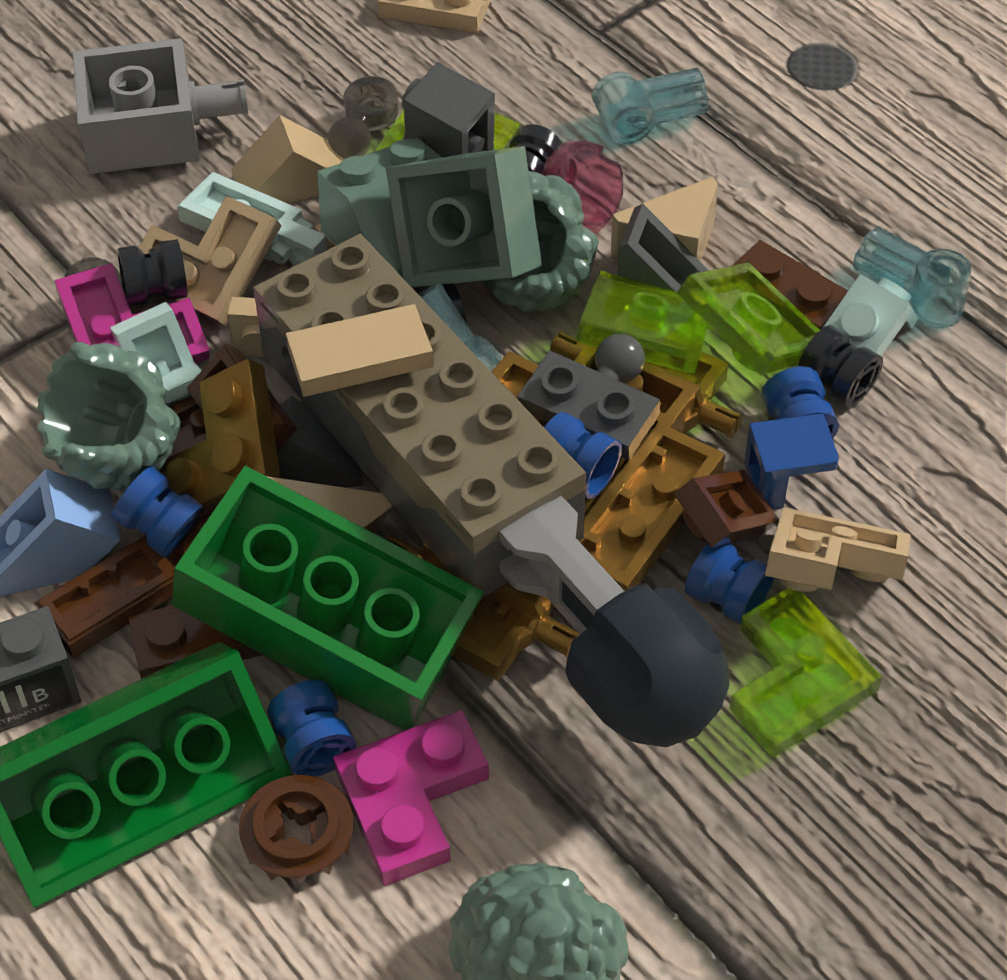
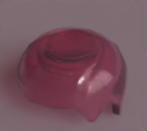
[542,140,623,230]

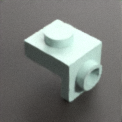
[824,274,918,356]
[110,302,202,407]

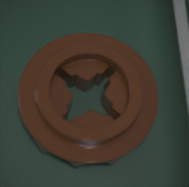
[239,775,354,884]

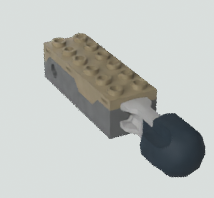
[253,233,730,747]

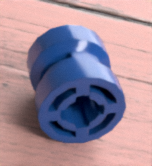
[761,366,839,439]
[544,412,622,499]
[111,466,204,558]
[684,543,775,626]
[267,680,356,777]

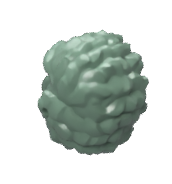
[481,171,599,313]
[37,342,181,491]
[448,862,628,980]

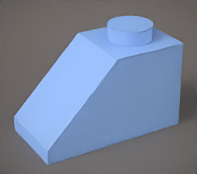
[0,469,121,597]

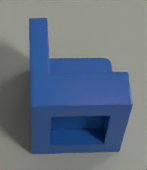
[744,413,839,509]

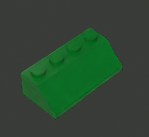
[172,466,484,731]
[0,642,292,908]

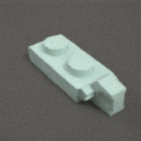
[177,172,328,265]

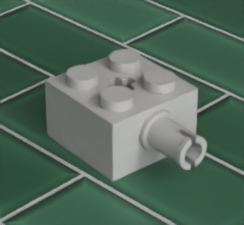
[73,38,249,174]

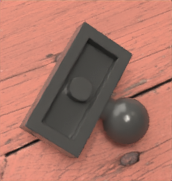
[517,334,660,461]

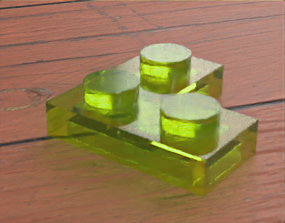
[730,588,882,758]

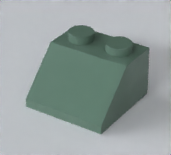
[317,137,442,278]
[386,146,542,287]

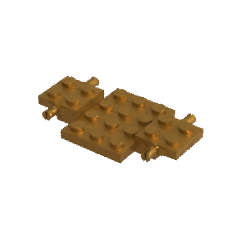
[387,315,743,681]

